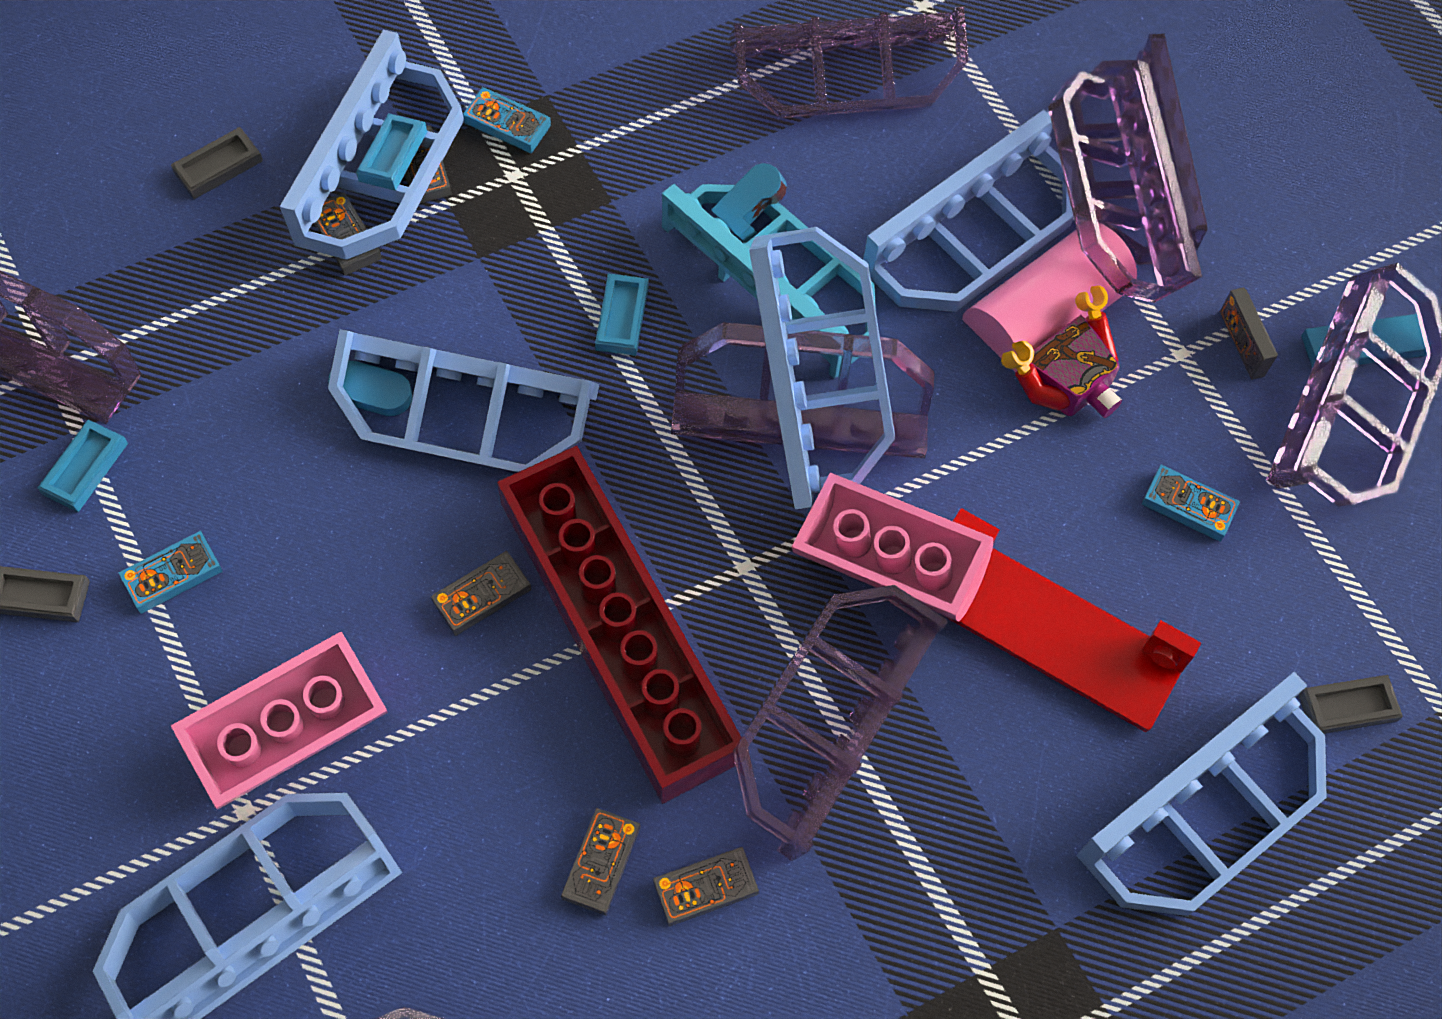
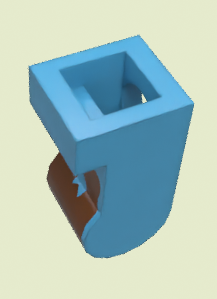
[711,163,787,243]

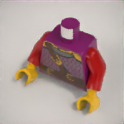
[1001,285,1122,418]

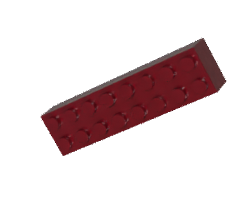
[497,445,746,804]

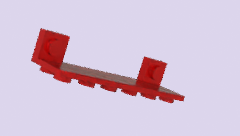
[942,508,1201,732]

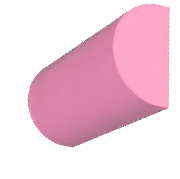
[962,222,1137,373]
[792,472,993,622]
[171,631,388,809]

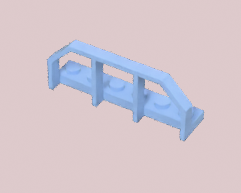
[280,30,464,260]
[863,110,1075,312]
[749,227,895,509]
[328,329,599,472]
[1076,672,1326,916]
[93,793,402,1019]

